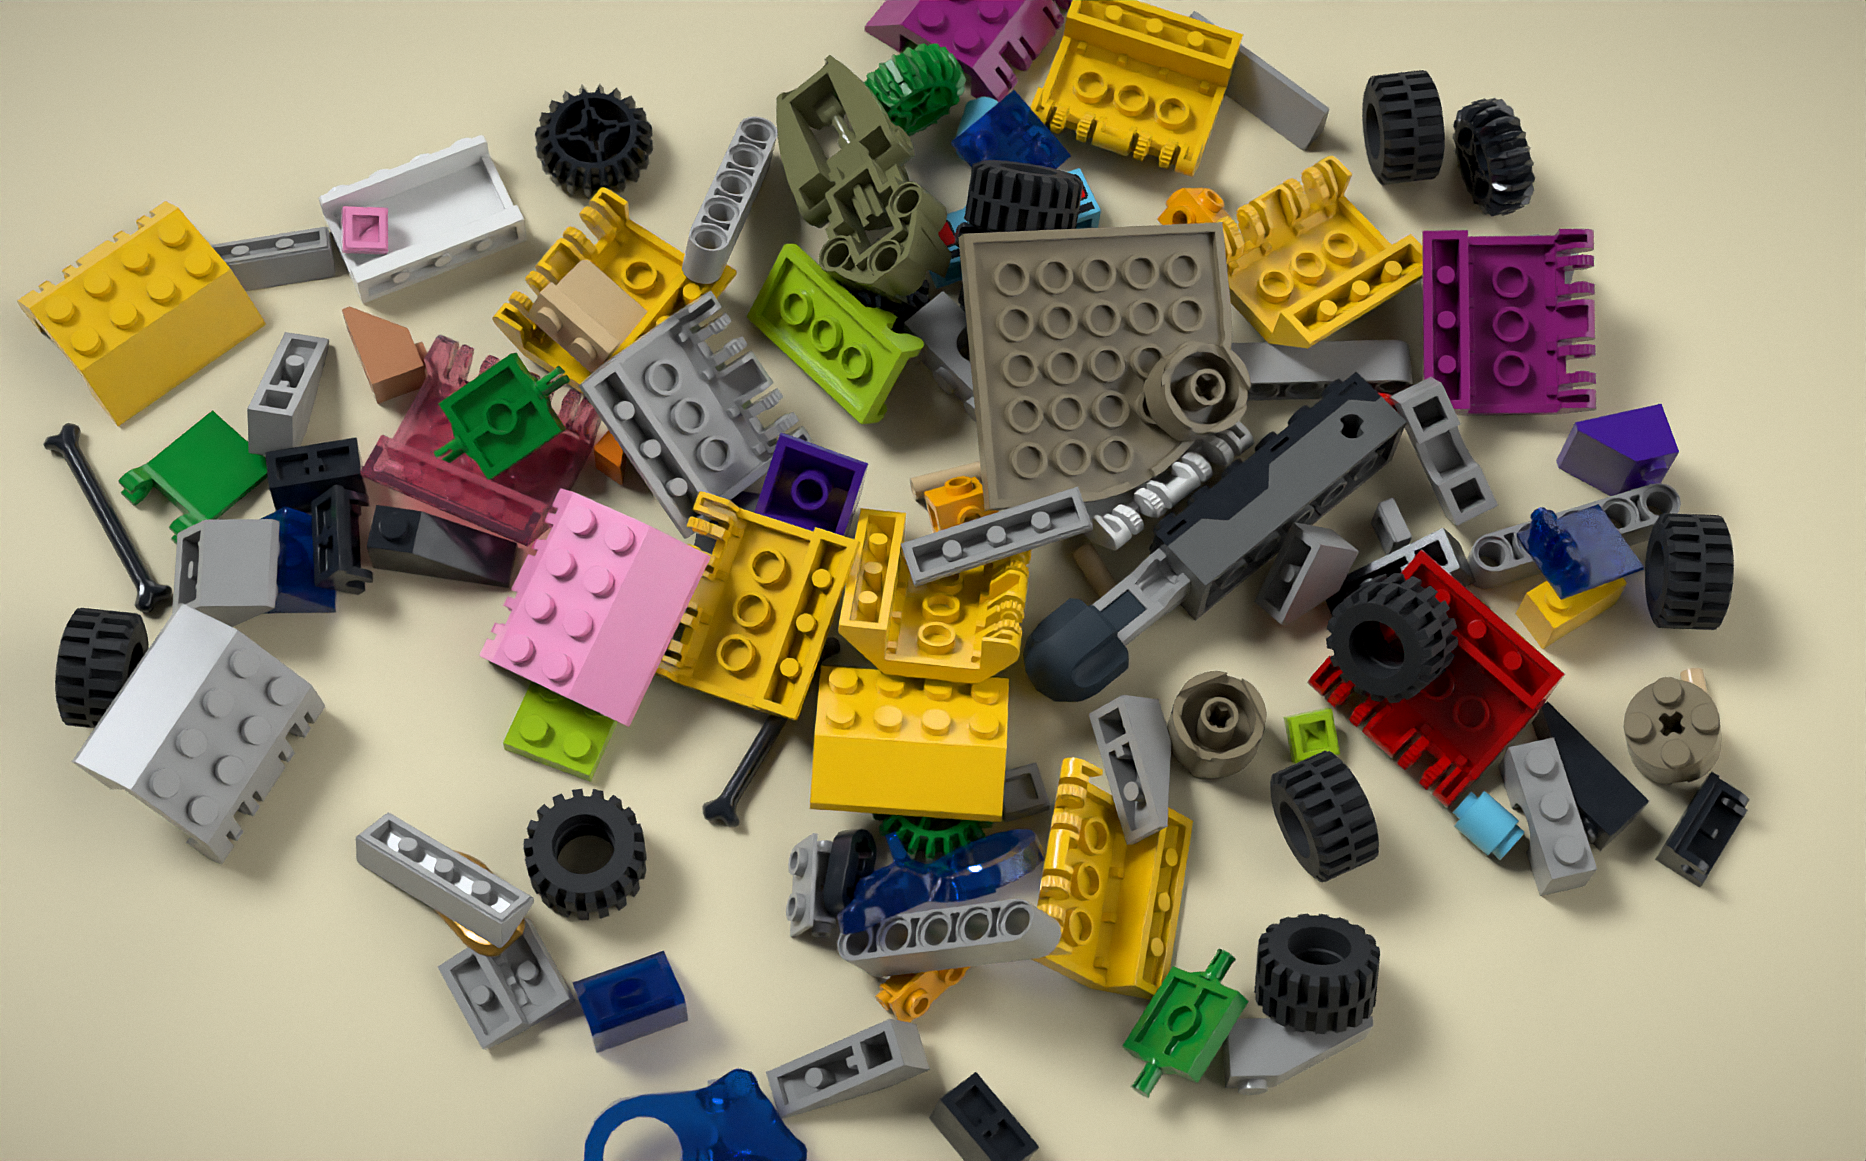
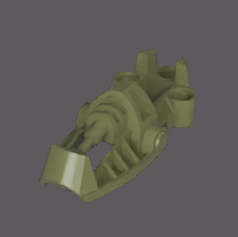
[776,55,952,305]

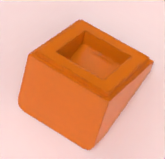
[593,430,627,485]

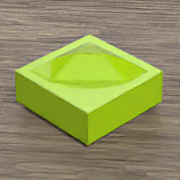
[1283,708,1340,764]

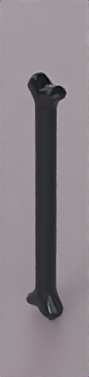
[43,423,172,613]
[702,637,840,828]

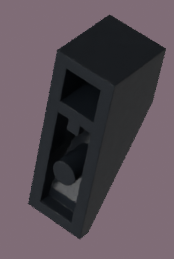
[366,505,518,588]
[1326,528,1476,618]
[1532,701,1649,851]

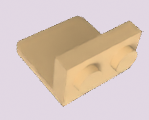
[527,260,647,373]

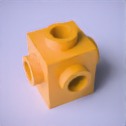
[1157,188,1238,226]
[924,476,999,533]

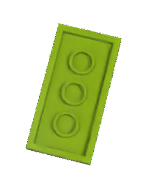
[746,244,924,424]
[503,681,618,782]

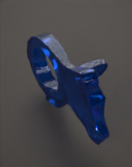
[837,829,1046,935]
[584,1068,807,1161]

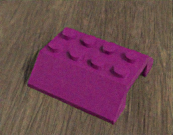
[864,0,1072,104]
[1422,229,1597,416]

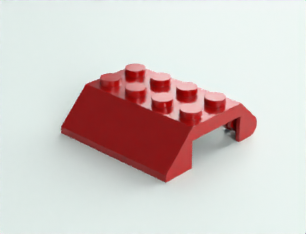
[1307,550,1566,808]

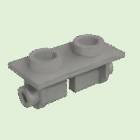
[786,833,836,938]

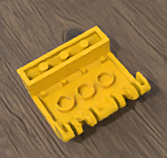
[1026,0,1243,177]
[1217,155,1423,349]
[492,187,737,394]
[17,201,266,426]
[654,491,860,721]
[838,508,1032,684]
[810,664,1009,822]
[1032,758,1193,1000]

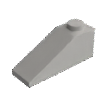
[247,332,329,456]
[1089,695,1171,845]
[1222,1016,1373,1095]
[766,1019,930,1119]

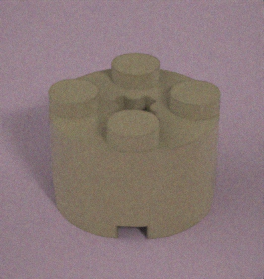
[1143,342,1251,441]
[1167,671,1267,779]
[1623,677,1722,785]

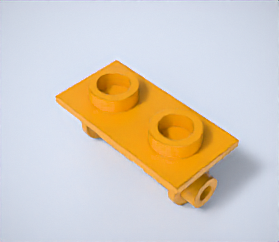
[875,966,971,1023]

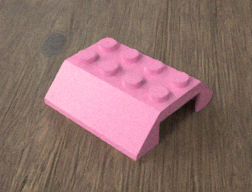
[479,488,711,727]

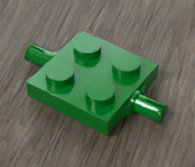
[434,352,570,481]
[1122,948,1249,1098]

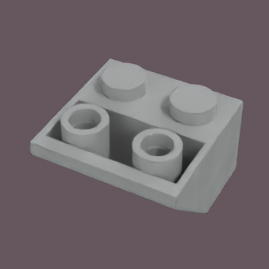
[172,519,280,627]

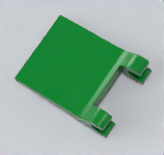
[118,410,268,545]

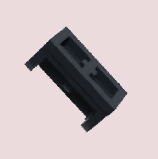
[265,437,368,518]
[311,485,373,595]
[1655,771,1750,887]
[929,1072,1039,1161]

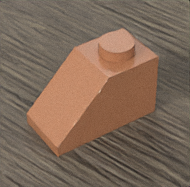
[341,306,432,404]

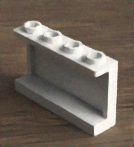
[319,135,527,304]

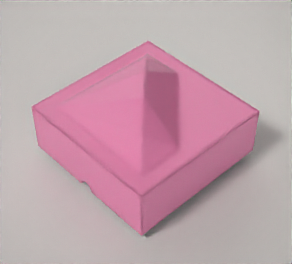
[341,206,388,255]

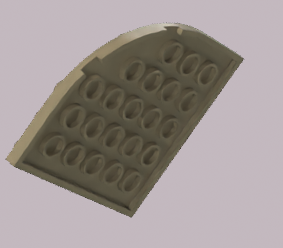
[958,222,1232,511]

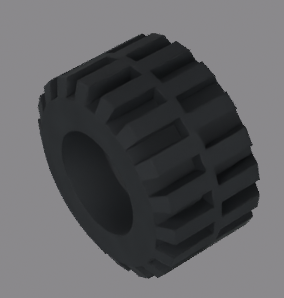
[1362,70,1445,185]
[964,160,1083,233]
[1645,513,1734,630]
[1326,573,1458,703]
[55,608,149,728]
[1270,750,1379,883]
[523,789,647,920]
[1254,914,1380,1034]

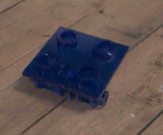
[951,90,1071,169]
[1517,504,1644,600]

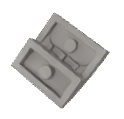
[438,917,576,1050]

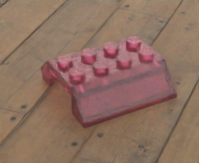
[360,334,602,547]

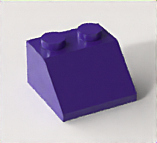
[1556,404,1679,496]
[754,432,868,537]

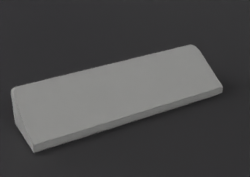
[1189,11,1330,150]
[211,226,335,291]
[901,487,1093,587]
[356,812,534,948]

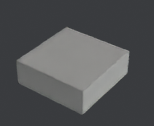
[1371,498,1412,555]
[1002,762,1050,823]

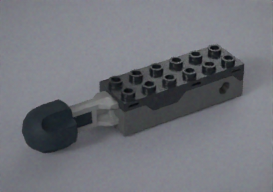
[1023,371,1407,702]

